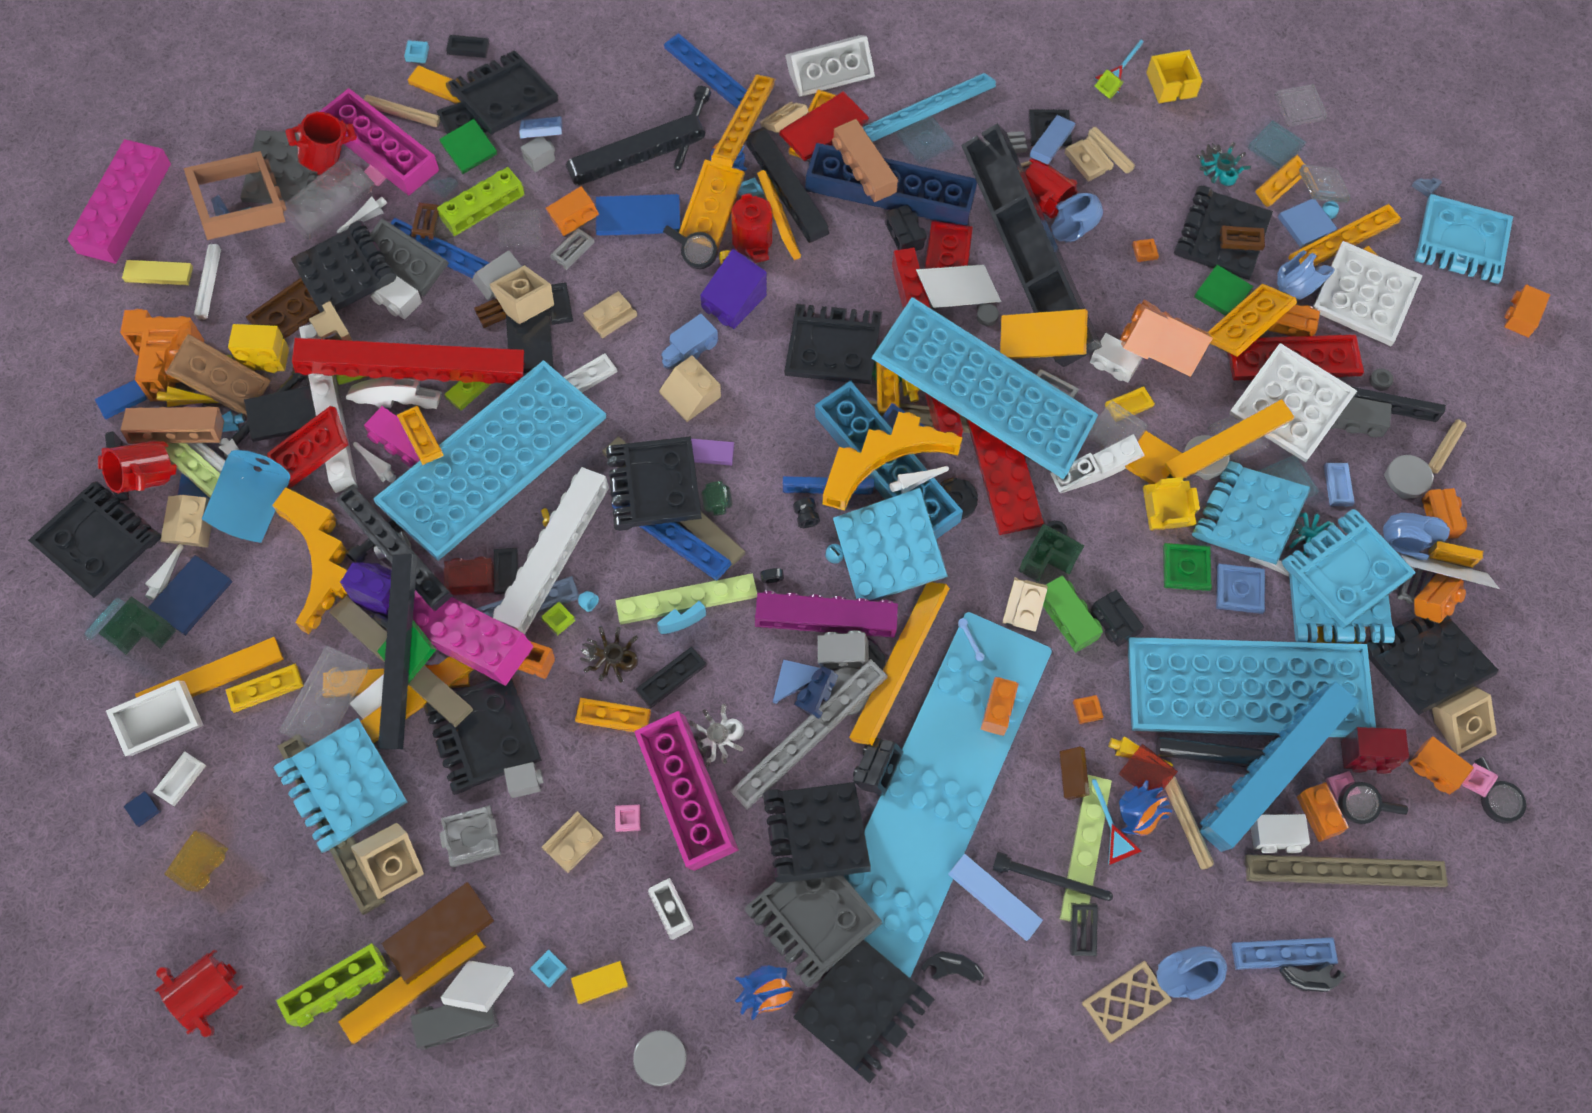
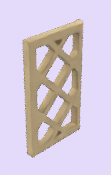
[1082,961,1172,1043]

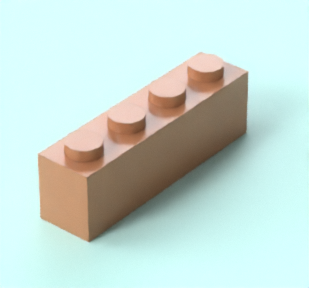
[832,119,898,202]
[121,406,224,444]

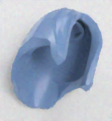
[1051,193,1103,242]
[1277,250,1335,301]
[1383,513,1450,560]
[1156,946,1227,999]

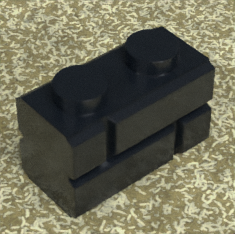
[885,205,927,251]
[1090,589,1144,647]
[853,738,904,796]

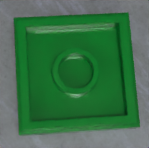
[439,119,497,174]
[1194,265,1253,316]
[1163,543,1212,591]
[377,620,437,684]

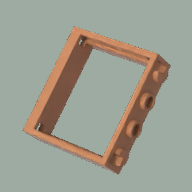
[183,151,287,240]

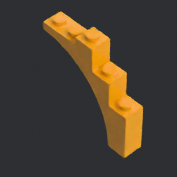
[823,412,962,511]
[272,487,348,634]

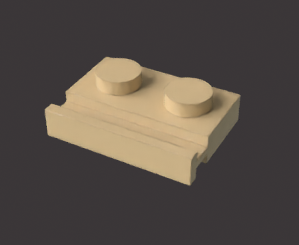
[759,102,809,133]
[1065,136,1114,182]
[583,291,637,338]
[1002,577,1048,631]
[542,811,603,873]

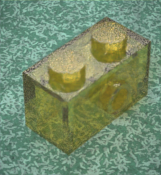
[164,831,229,892]

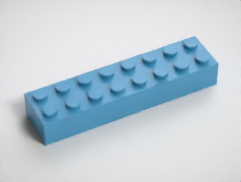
[815,381,963,539]
[1200,681,1359,852]

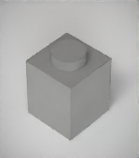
[521,136,555,173]
[504,762,544,798]

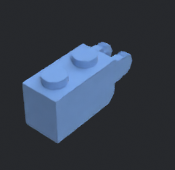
[661,314,718,369]

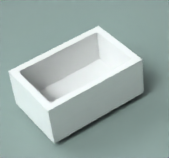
[106,680,204,756]

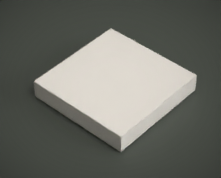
[441,961,514,1012]

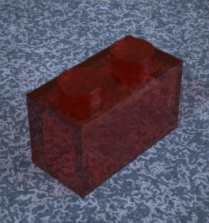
[444,556,494,595]

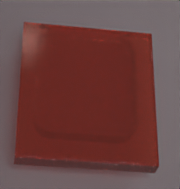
[1118,743,1178,798]

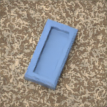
[1324,463,1355,506]

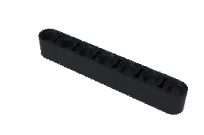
[566,114,706,185]
[745,127,829,243]

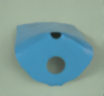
[202,450,290,543]

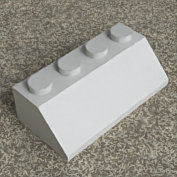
[785,35,875,97]

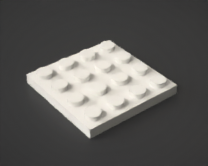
[1313,241,1423,346]
[1229,343,1357,462]

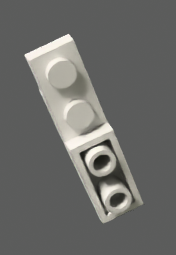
[346,377,442,409]
[1050,434,1145,493]

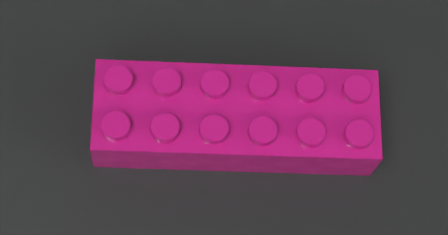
[319,88,439,196]
[67,139,171,264]
[413,590,534,686]
[634,711,739,871]

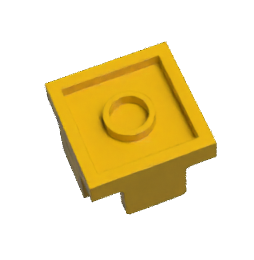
[1143,477,1200,530]

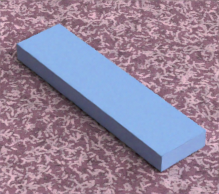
[948,854,1043,941]

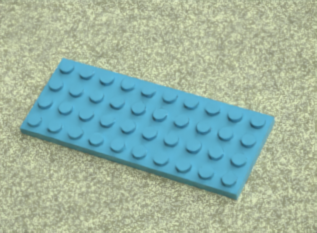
[872,297,1099,479]
[374,360,606,561]
[1128,637,1376,738]

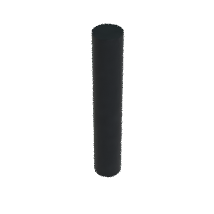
[1156,737,1265,767]

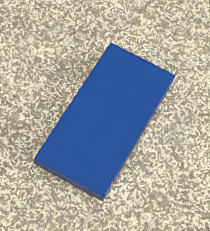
[596,194,680,236]

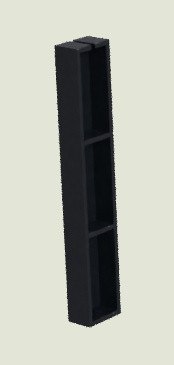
[961,123,1102,367]

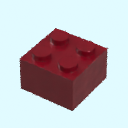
[1341,727,1409,774]

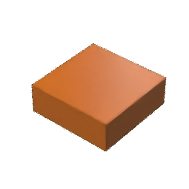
[1132,238,1159,262]
[1073,695,1104,724]

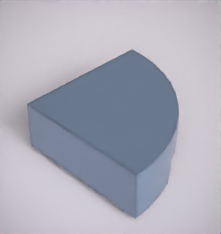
[1412,178,1442,198]

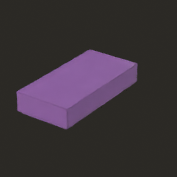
[691,439,734,466]

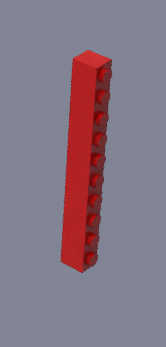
[892,248,963,437]
[292,338,524,385]

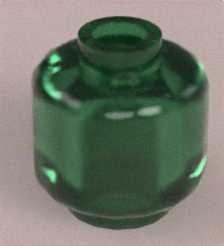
[701,481,733,516]

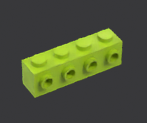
[437,167,525,237]
[276,943,390,1028]

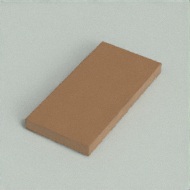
[166,334,271,418]

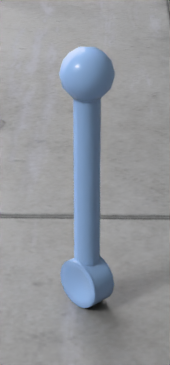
[958,618,985,662]

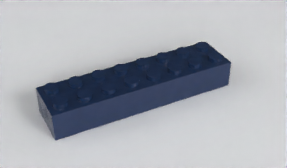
[805,143,978,226]

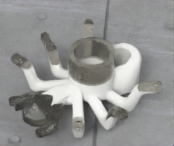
[688,704,744,767]

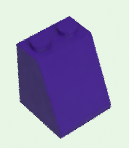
[700,249,767,329]
[340,562,392,618]

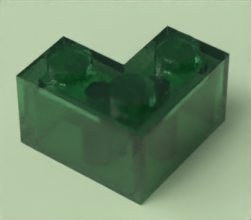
[1018,524,1085,582]
[98,596,176,655]

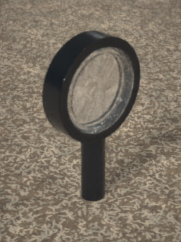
[663,225,718,269]
[1474,757,1526,824]
[1338,782,1408,824]

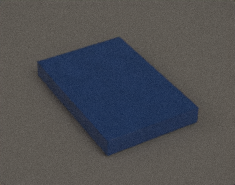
[147,555,233,636]

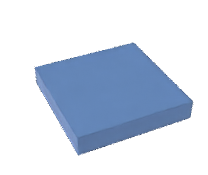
[519,117,563,138]
[1278,198,1338,248]
[1216,564,1265,614]

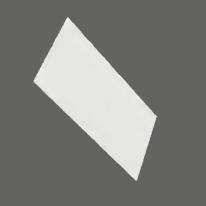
[916,265,1001,308]
[1400,553,1500,589]

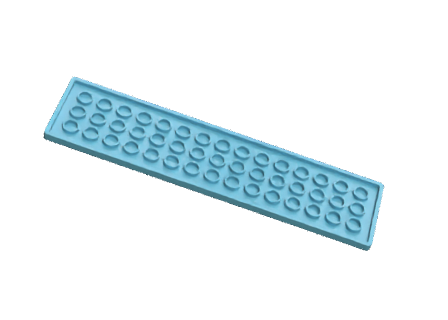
[832,612,1052,978]

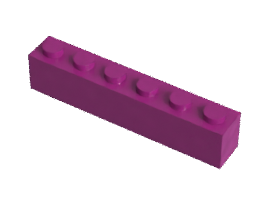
[755,591,898,638]

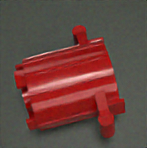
[285,111,357,175]
[1024,158,1079,219]
[731,193,772,264]
[98,441,176,493]
[154,949,244,1037]

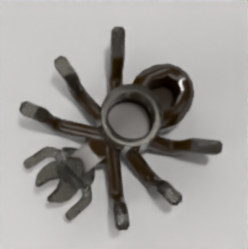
[580,626,638,683]

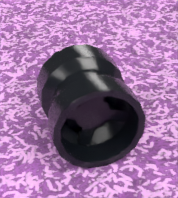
[793,498,820,529]

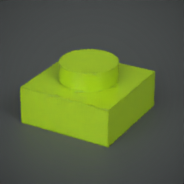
[1095,70,1124,99]
[541,602,575,636]

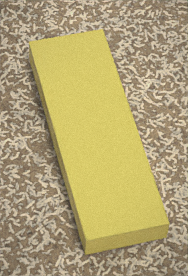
[122,260,193,285]

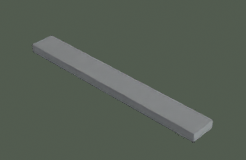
[730,659,887,810]

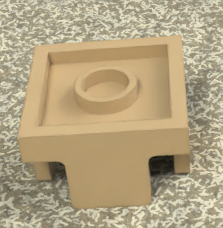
[309,301,352,341]

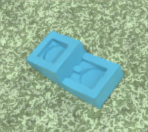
[657,601,706,634]

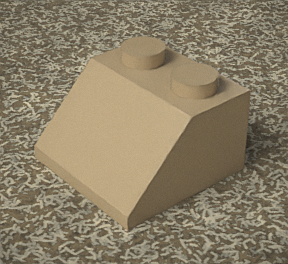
[490,266,554,324]
[659,355,721,422]
[160,495,212,547]
[1432,686,1497,755]
[351,823,424,899]

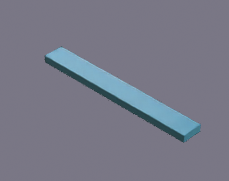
[862,73,996,142]

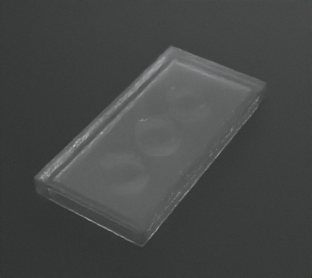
[279,645,370,746]

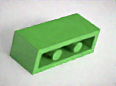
[1043,575,1103,653]

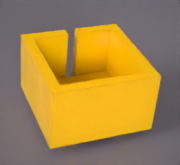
[1146,50,1203,104]
[228,324,289,373]

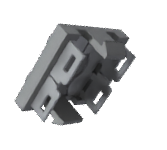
[439,805,501,868]

